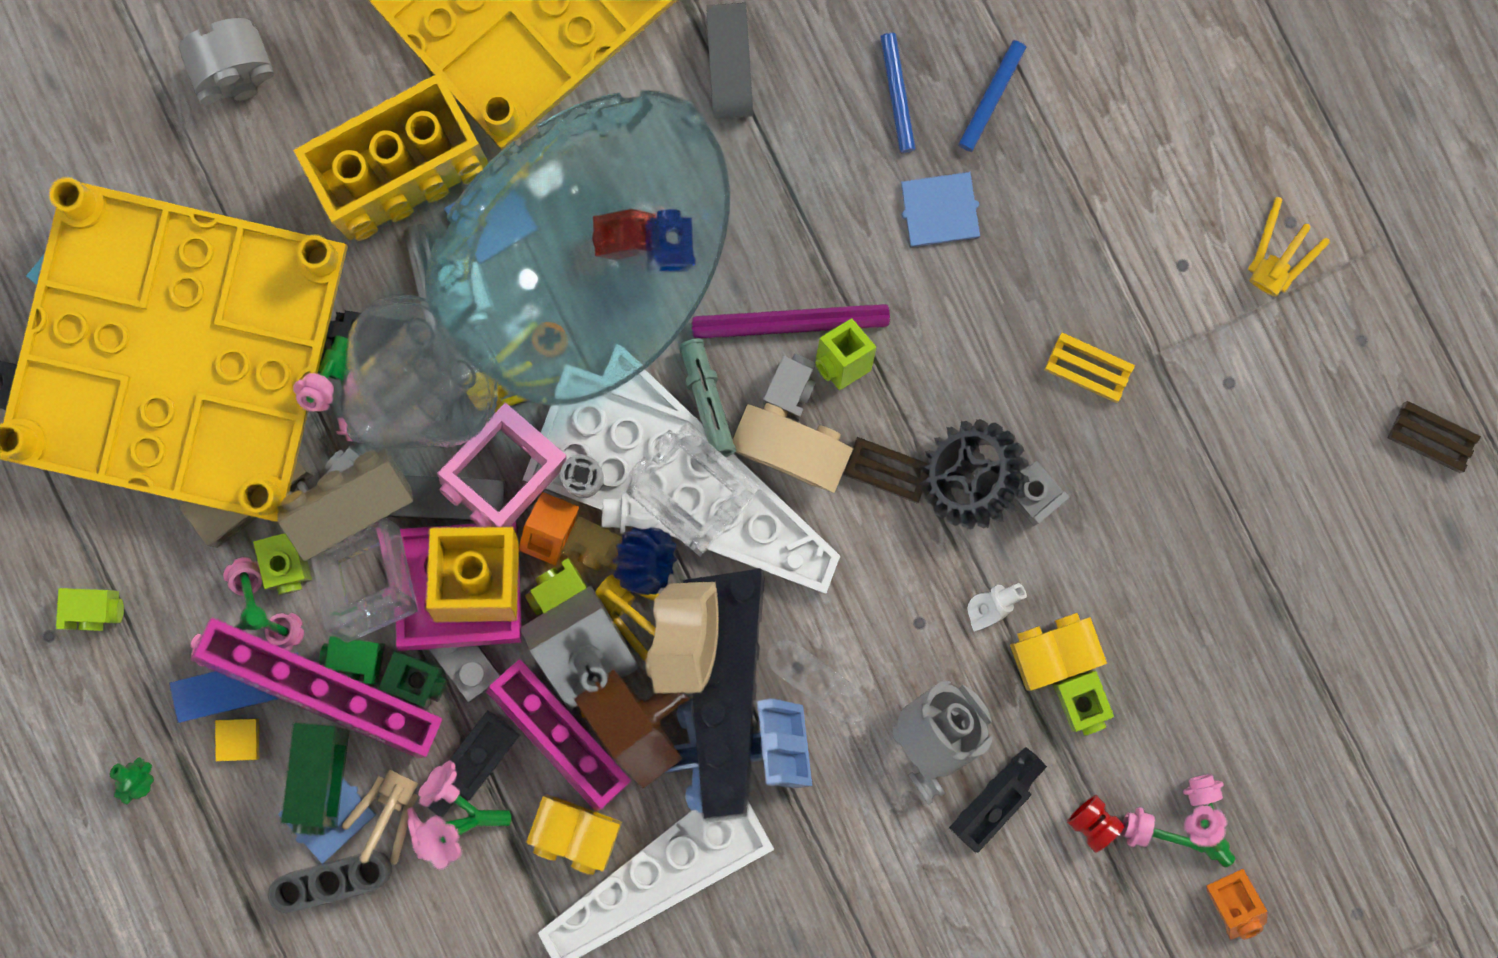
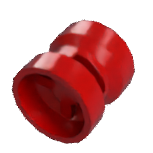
[1067,795,1125,853]

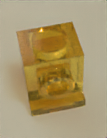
[561,516,627,571]

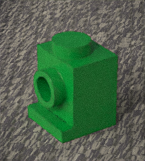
[319,636,385,684]

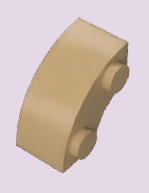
[732,403,853,493]
[646,582,718,693]

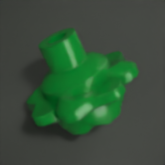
[109,757,154,805]

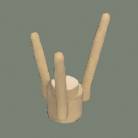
[342,770,419,865]

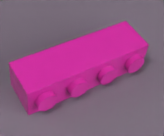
[486,659,632,812]

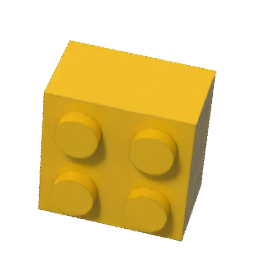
[427,527,519,622]

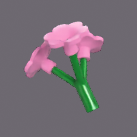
[408,760,511,869]

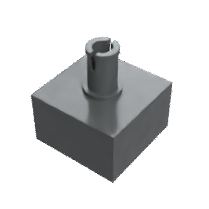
[520,586,640,710]

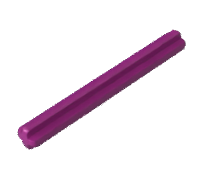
[691,304,890,339]

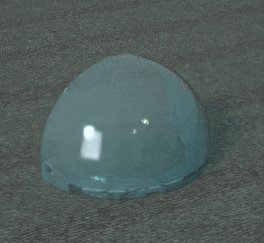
[425,90,730,405]

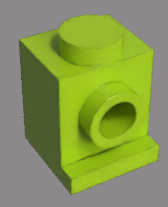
[525,558,588,616]
[56,588,124,631]
[1053,670,1114,736]

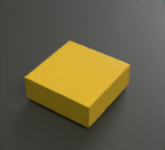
[215,719,260,761]

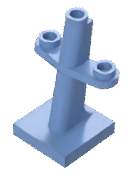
[665,698,812,813]

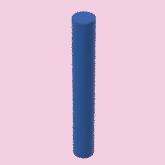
[880,33,916,153]
[958,40,1027,152]

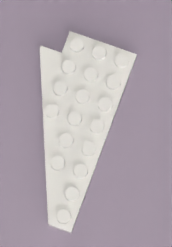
[523,346,840,594]

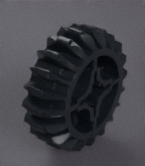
[920,419,1030,529]

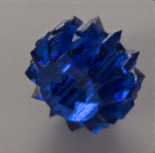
[613,527,678,595]

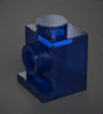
[645,209,696,273]

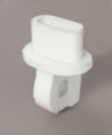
[601,493,663,534]
[967,583,1027,632]

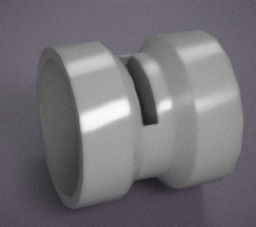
[560,454,604,498]

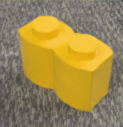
[1010,612,1107,691]
[526,794,622,875]

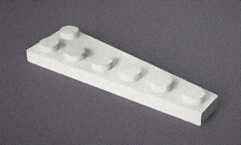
[538,801,774,958]

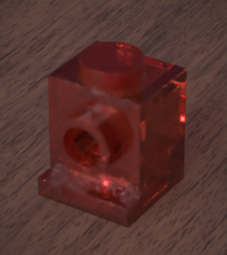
[592,209,658,260]

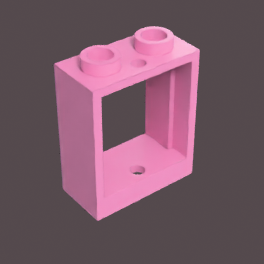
[438,403,567,528]

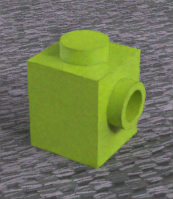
[815,318,877,391]
[253,533,312,595]

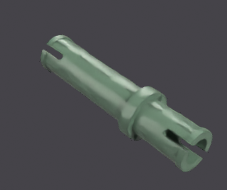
[679,338,736,459]

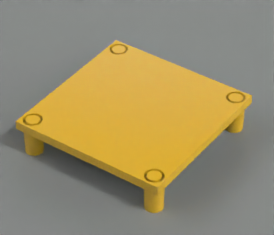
[368,0,677,152]
[0,177,348,522]

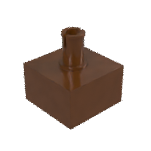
[574,669,689,789]

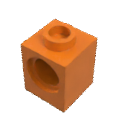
[519,492,579,566]

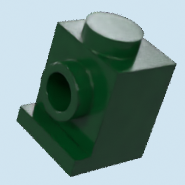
[379,651,447,707]

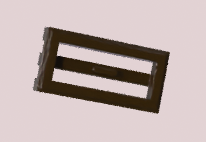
[1387,401,1481,473]
[843,437,930,504]

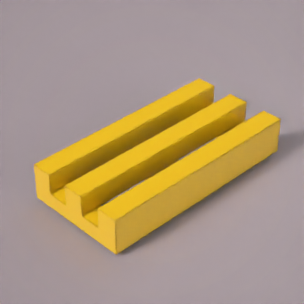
[1044,332,1135,403]

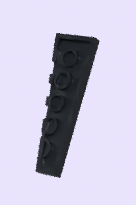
[683,568,765,823]

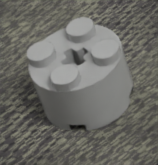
[178,18,274,105]
[893,681,993,779]

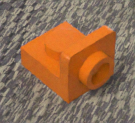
[1206,869,1267,940]

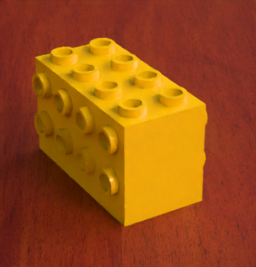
[293,72,490,241]

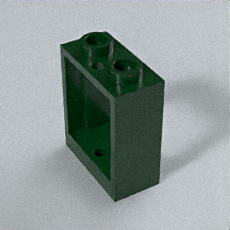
[280,722,350,835]

